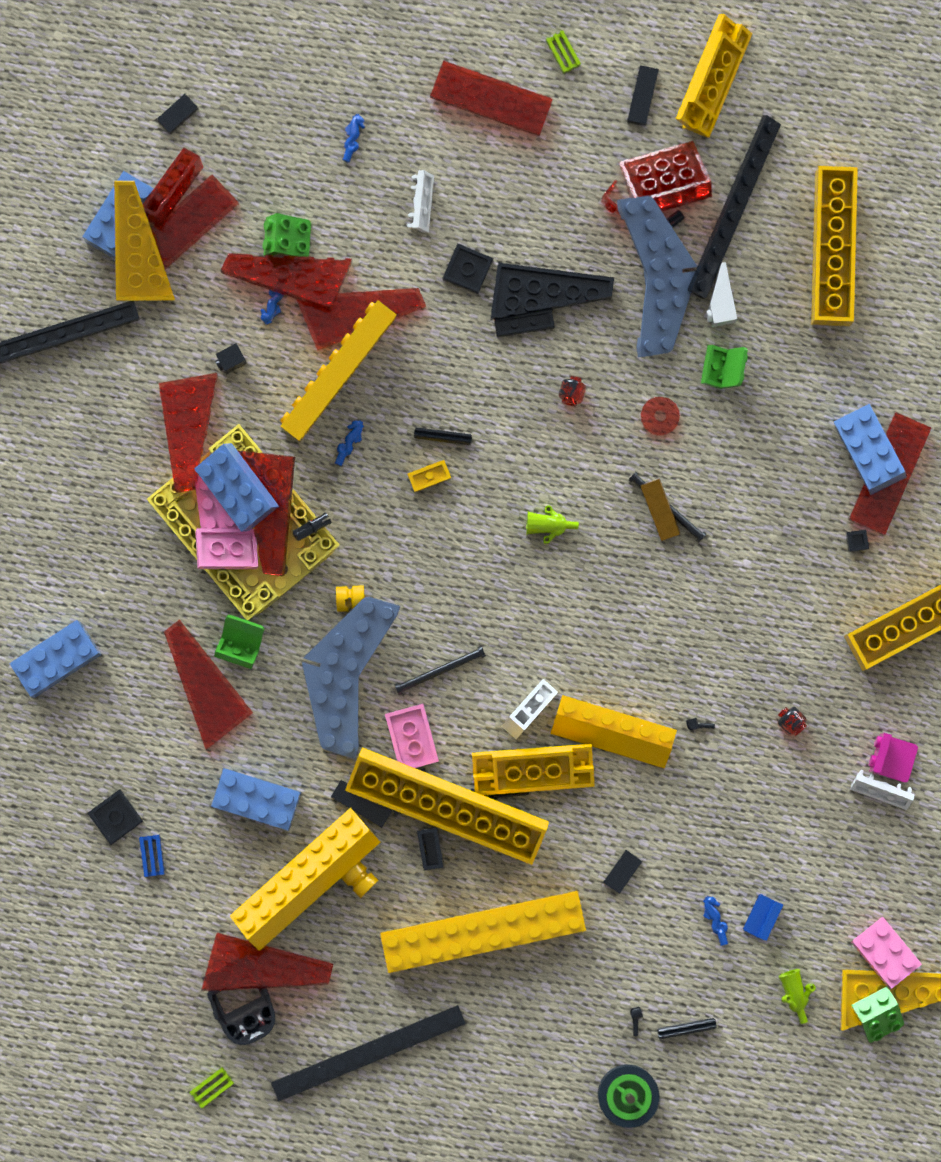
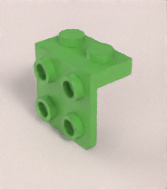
[262,213,311,258]
[701,345,748,389]
[214,615,264,670]
[851,987,904,1043]

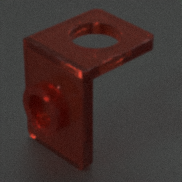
[601,179,620,215]

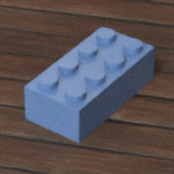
[82,171,160,259]
[834,404,906,495]
[194,443,279,532]
[9,620,102,698]
[211,768,302,831]

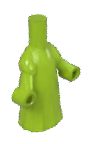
[526,505,579,544]
[778,969,816,1024]

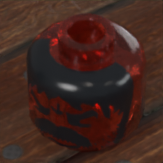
[558,376,586,407]
[777,707,807,736]

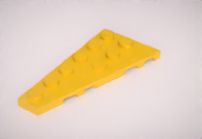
[114,181,175,301]
[840,969,941,1031]

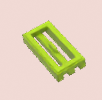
[546,30,581,74]
[189,1067,234,1109]

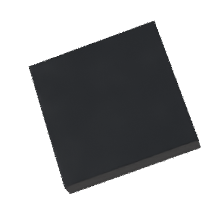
[442,243,493,294]
[88,789,144,845]

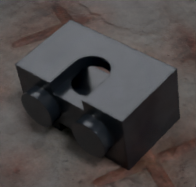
[417,827,445,871]

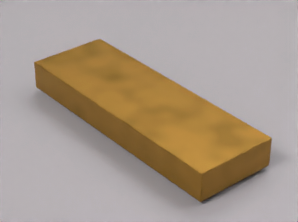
[641,478,681,541]

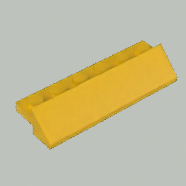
[676,14,752,138]
[550,695,677,769]
[472,744,595,795]

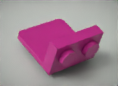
[868,733,918,783]

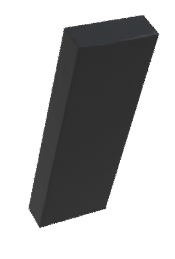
[627,65,659,126]
[494,309,555,337]
[331,780,392,828]

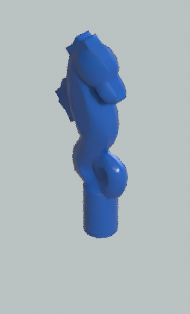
[342,114,365,163]
[261,277,287,325]
[334,420,364,466]
[703,896,728,946]

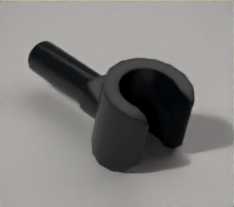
[686,718,715,730]
[630,1006,643,1036]

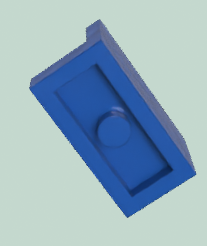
[743,894,783,941]

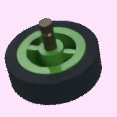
[598,1064,660,1128]

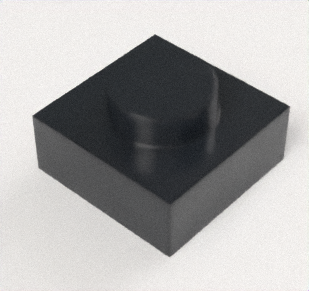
[845,530,869,553]

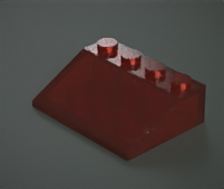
[619,141,712,212]

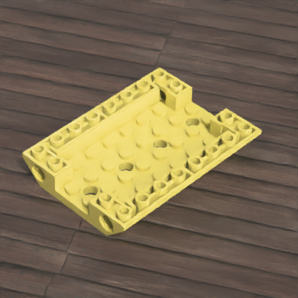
[147,424,340,621]

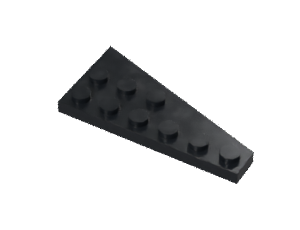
[490,262,614,320]

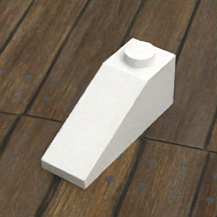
[706,262,737,327]
[501,679,558,739]

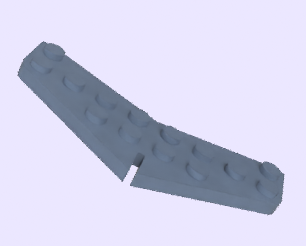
[617,196,697,357]
[302,597,400,759]

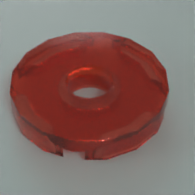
[641,397,680,436]

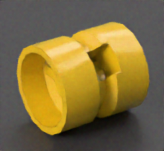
[336,585,365,612]
[341,861,379,898]

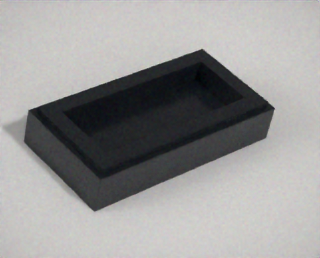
[156,93,199,135]
[603,850,642,894]

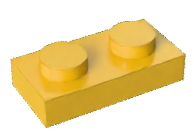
[407,460,451,493]

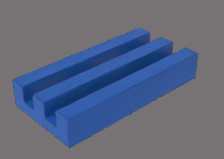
[139,834,165,877]

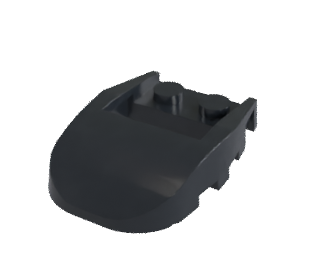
[202,956,276,1045]

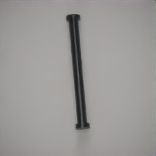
[628,472,706,542]
[394,646,486,695]

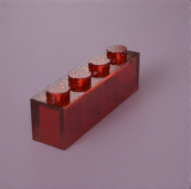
[143,147,204,228]

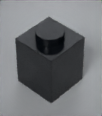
[215,343,247,375]

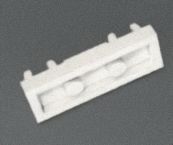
[407,170,434,233]
[850,770,914,810]

